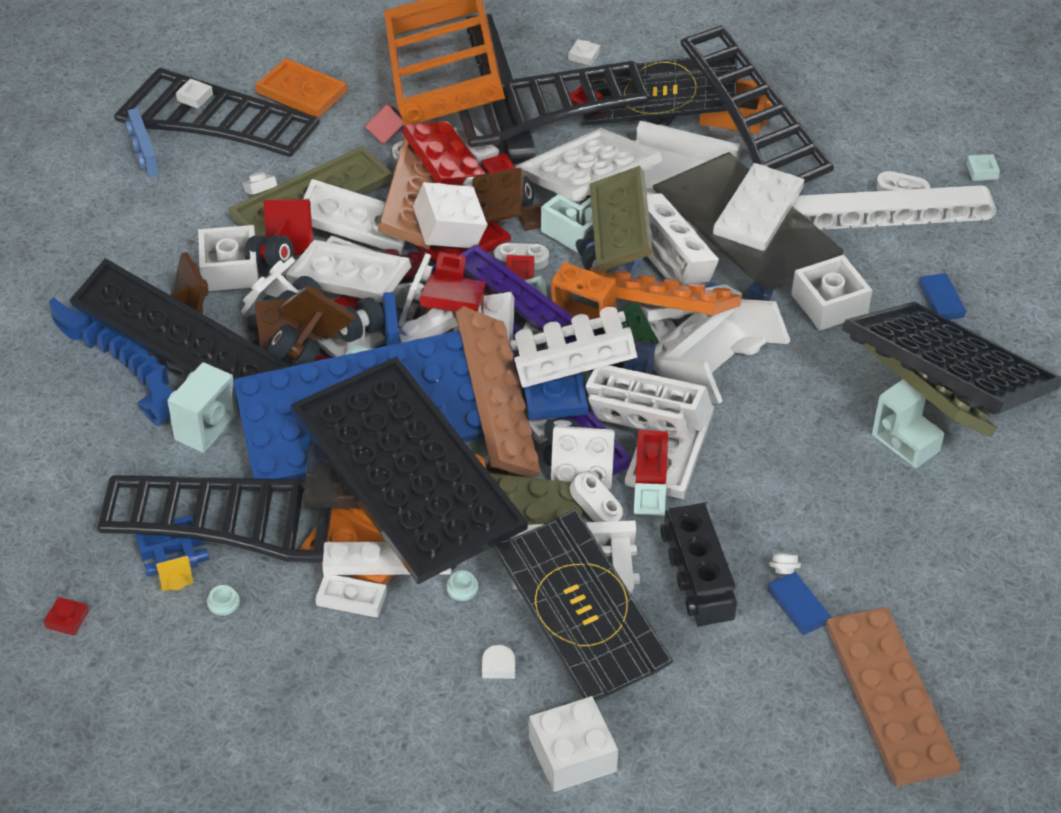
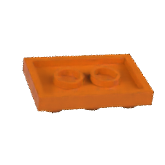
[255,58,348,118]
[301,505,394,585]

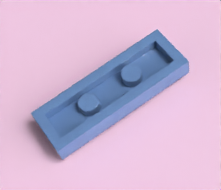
[125,108,159,177]

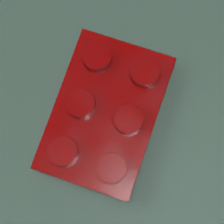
[402,121,486,185]

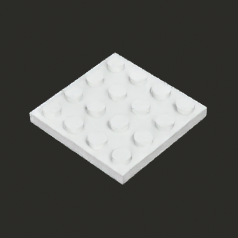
[515,128,662,202]

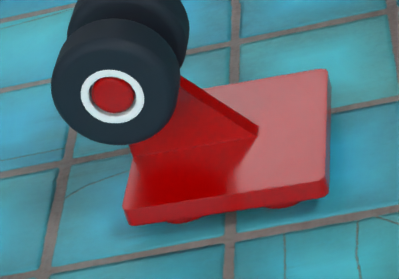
[244,199,313,269]

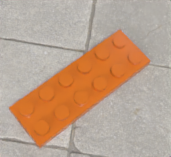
[577,267,741,315]

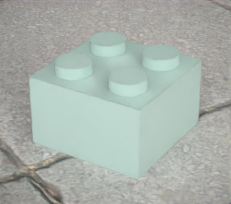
[168,362,238,453]

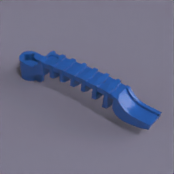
[49,297,173,426]

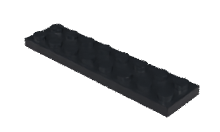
[70,258,291,403]

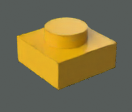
[156,556,194,592]

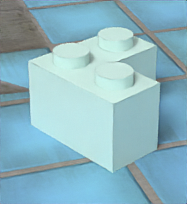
[541,193,593,253]
[872,379,945,468]

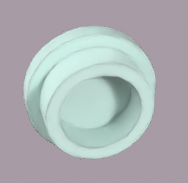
[446,570,478,601]
[207,585,240,616]

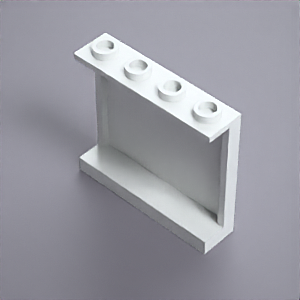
[635,121,741,223]

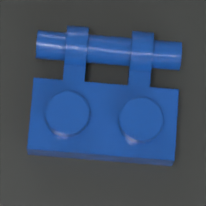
[135,514,209,577]

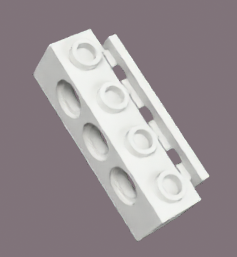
[647,193,719,286]
[585,365,712,440]

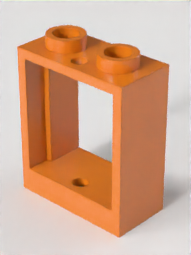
[699,79,772,134]
[551,262,617,320]

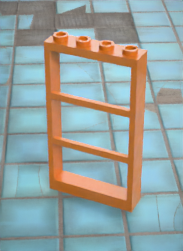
[384,0,505,126]

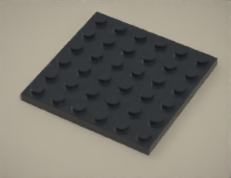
[841,301,1061,414]

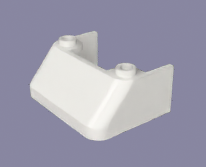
[653,299,791,404]

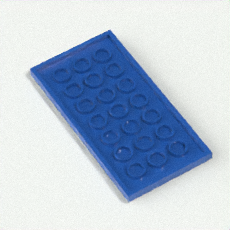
[233,330,485,479]

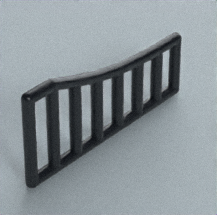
[681,25,834,184]
[458,61,650,147]
[114,68,320,157]
[97,475,335,563]

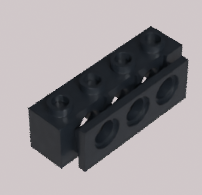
[660,502,737,627]

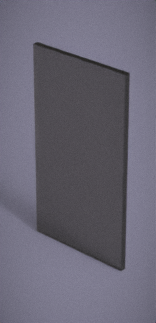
[653,152,844,291]

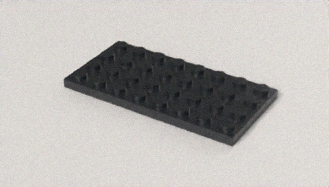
[291,356,528,584]

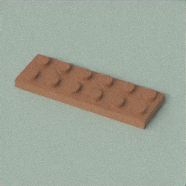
[377,137,436,249]
[456,307,541,478]
[826,607,961,787]

